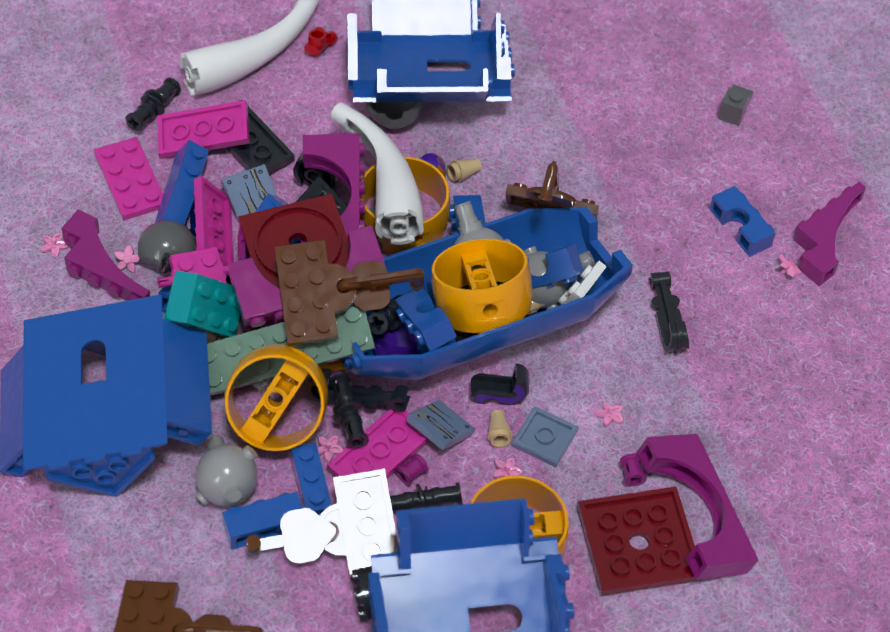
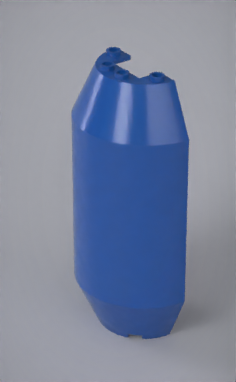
[342,207,633,381]

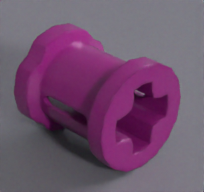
[395,453,429,486]
[619,453,647,487]

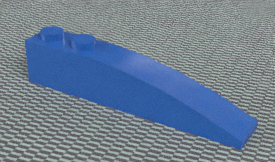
[150,140,209,268]

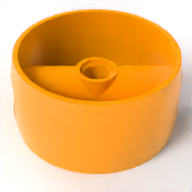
[361,157,451,254]
[431,239,533,333]
[224,344,328,451]
[471,476,569,559]

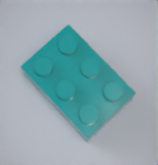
[164,271,240,337]

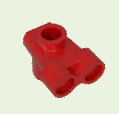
[304,27,338,56]

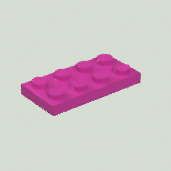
[157,100,250,159]
[94,137,163,221]
[194,176,234,266]
[327,408,430,480]

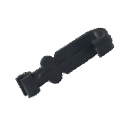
[649,271,689,353]
[306,369,410,412]

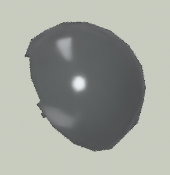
[366,102,423,129]
[138,220,197,277]

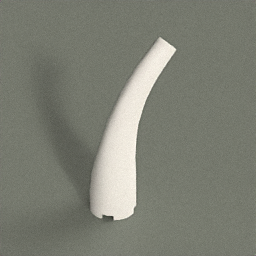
[180,0,320,96]
[331,103,424,245]

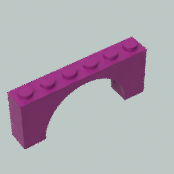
[301,133,365,243]
[228,225,386,327]
[637,434,758,580]

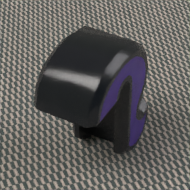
[471,363,529,405]

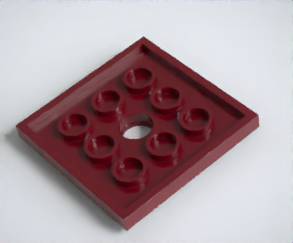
[238,194,349,288]
[577,486,702,596]

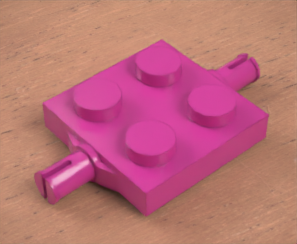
[157,247,229,288]

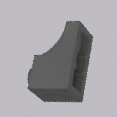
[718,85,754,126]

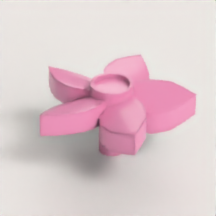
[41,233,68,258]
[114,245,141,273]
[779,253,802,277]
[594,401,623,427]
[318,435,343,462]
[493,458,523,478]

